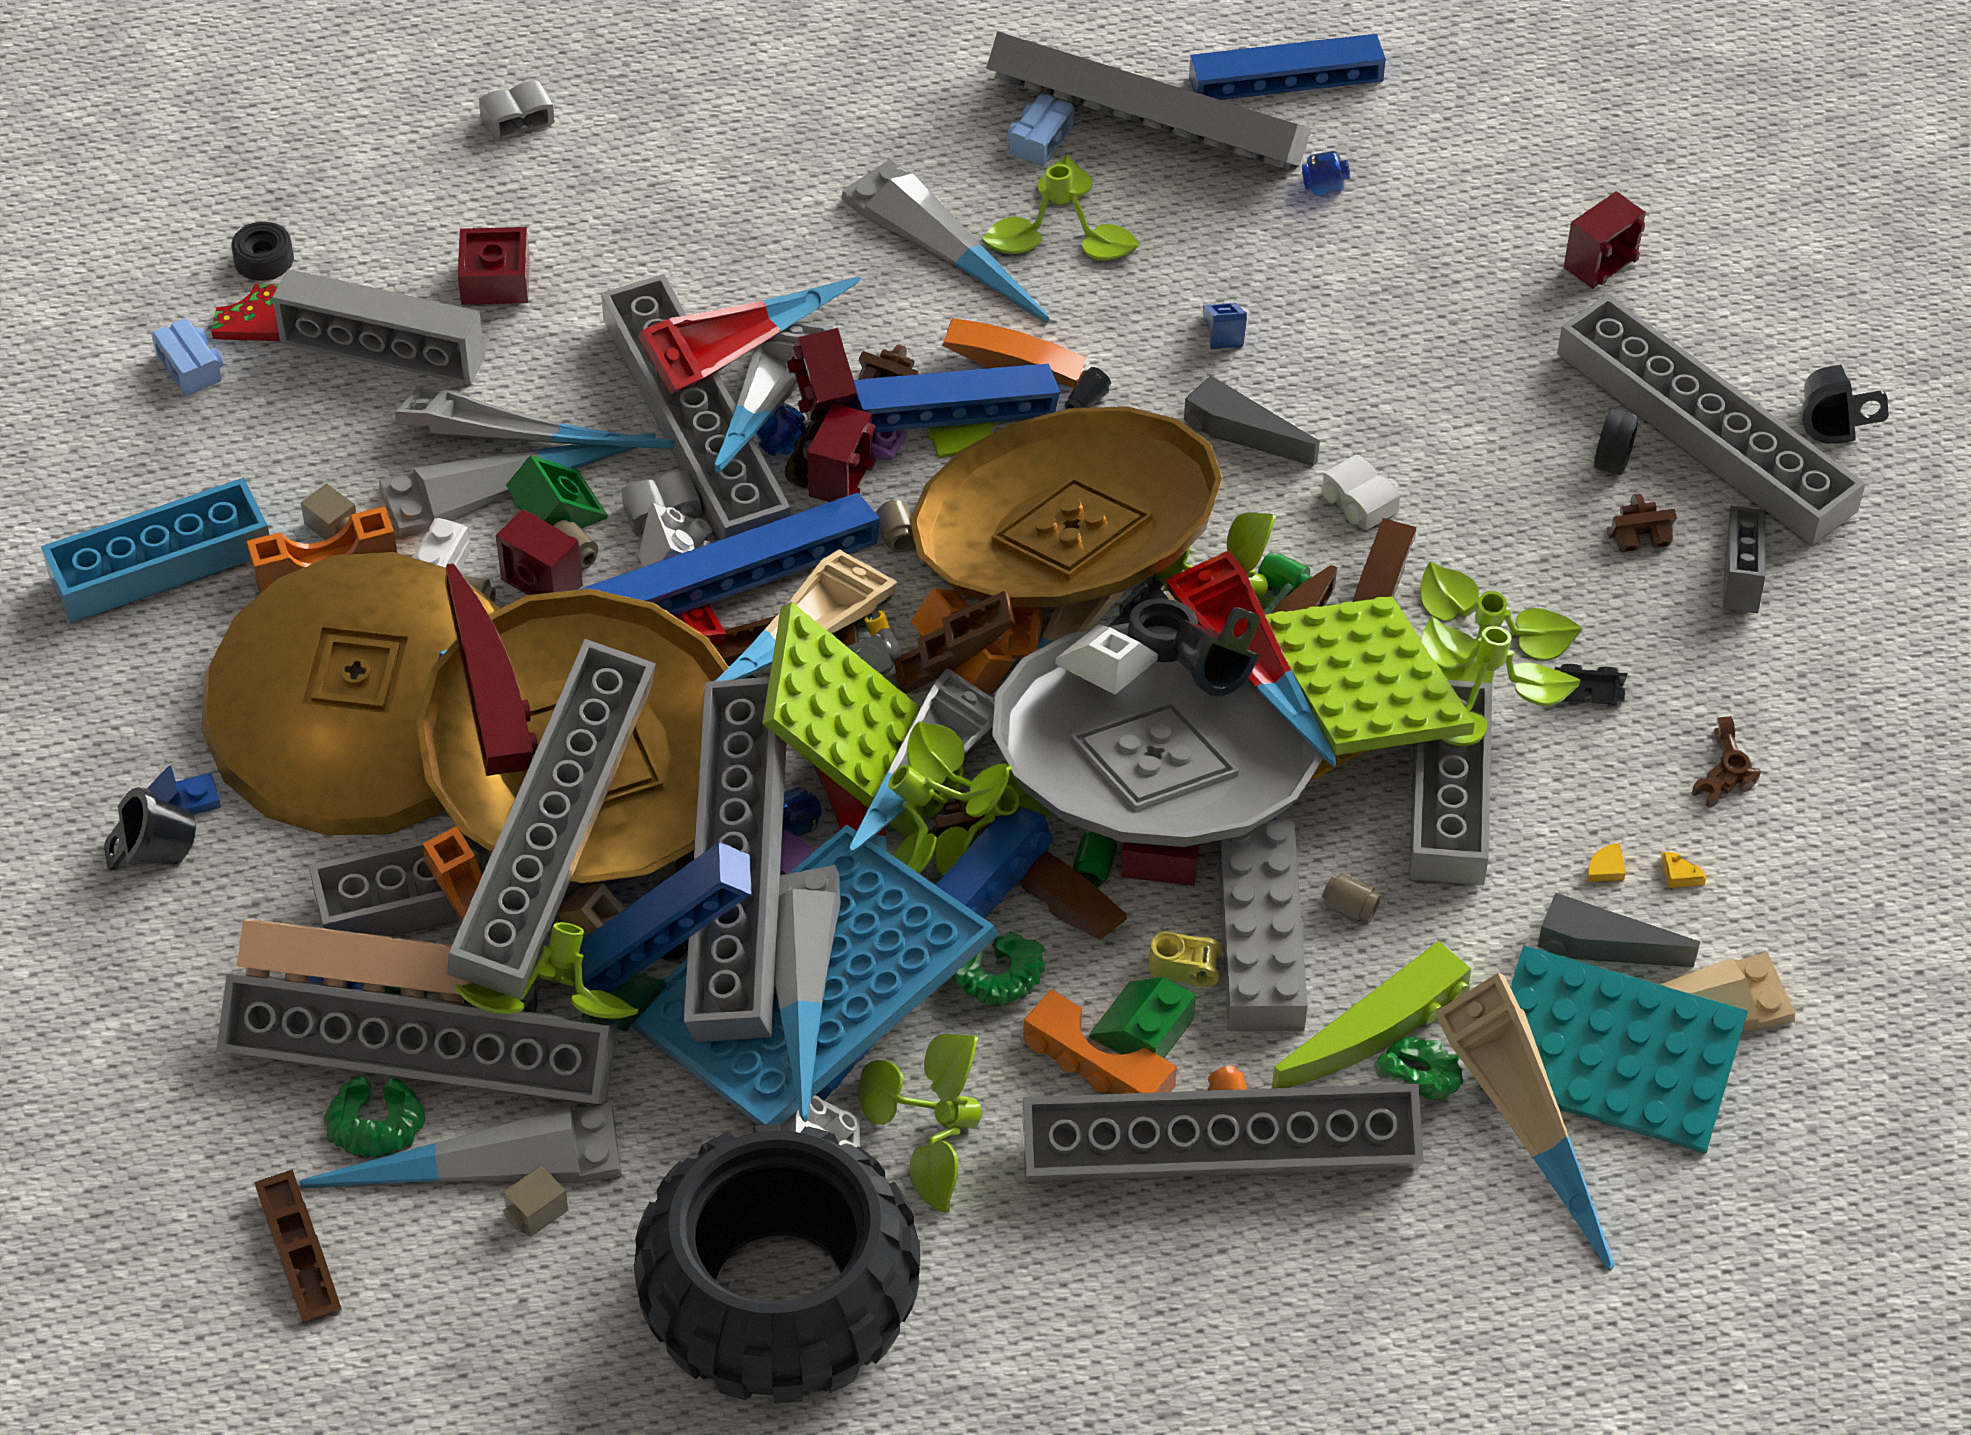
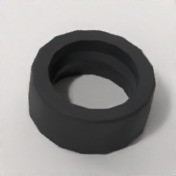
[1127,598,1198,663]

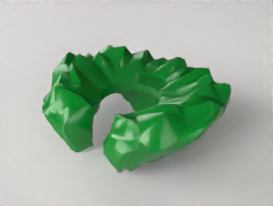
[951,931,1045,1006]
[1375,1037,1463,1100]
[323,1076,425,1158]

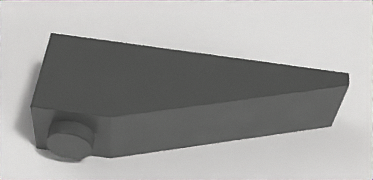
[1184,375,1320,466]
[1723,506,1766,614]
[1537,893,1701,968]

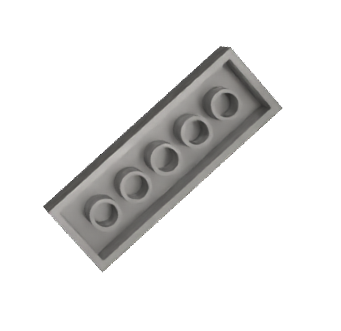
[272,269,485,385]
[1409,680,1493,885]
[1218,820,1308,1031]

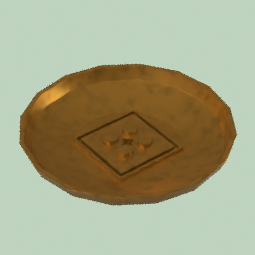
[910,407,1223,607]
[201,552,500,836]
[416,588,729,884]

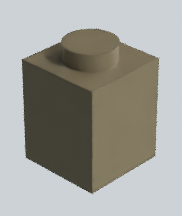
[301,483,356,540]
[503,1165,569,1237]

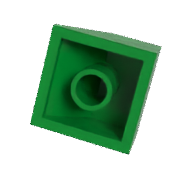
[506,455,608,529]
[1089,977,1196,1059]

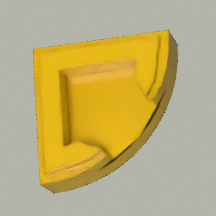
[1587,843,1626,882]
[1660,852,1706,888]

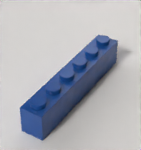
[1189,33,1386,100]
[849,363,1060,433]
[574,842,751,993]

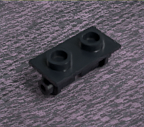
[1554,664,1628,705]

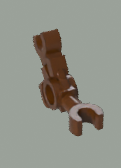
[1691,716,1761,808]

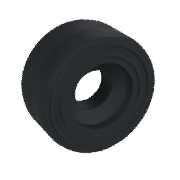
[231,221,294,281]
[1594,409,1638,475]

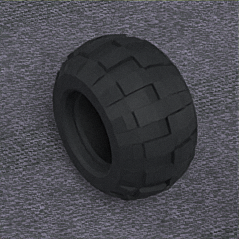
[634,1124,920,1403]

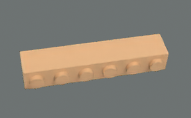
[237,919,472,1002]

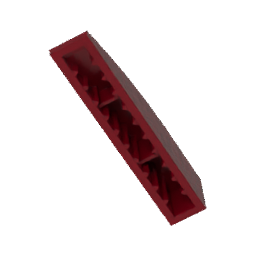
[445,563,538,776]

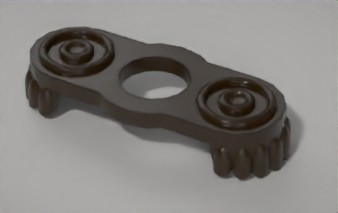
[785,414,826,487]

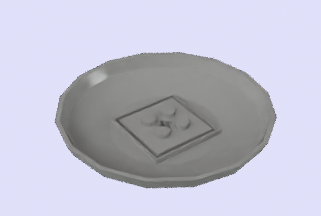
[992,623,1322,847]

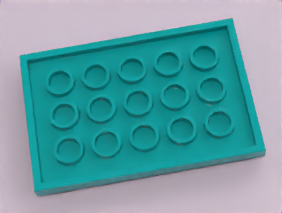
[1510,945,1748,1153]

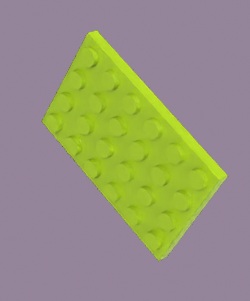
[1265,596,1475,755]
[762,602,924,838]

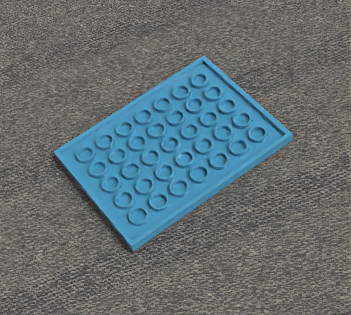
[624,825,998,1125]

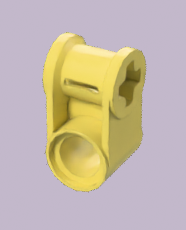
[1148,932,1223,987]

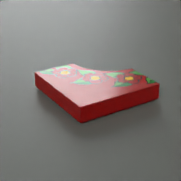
[211,284,280,341]

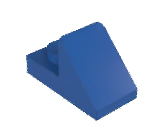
[1203,302,1247,349]
[147,765,221,814]

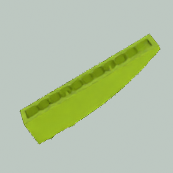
[1272,941,1471,1088]

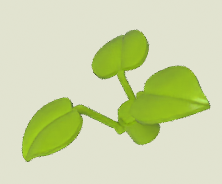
[982,154,1139,260]
[1151,512,1276,601]
[1420,561,1581,683]
[1421,616,1580,746]
[907,722,1052,877]
[888,763,1012,874]
[455,922,639,1018]
[858,1034,982,1212]

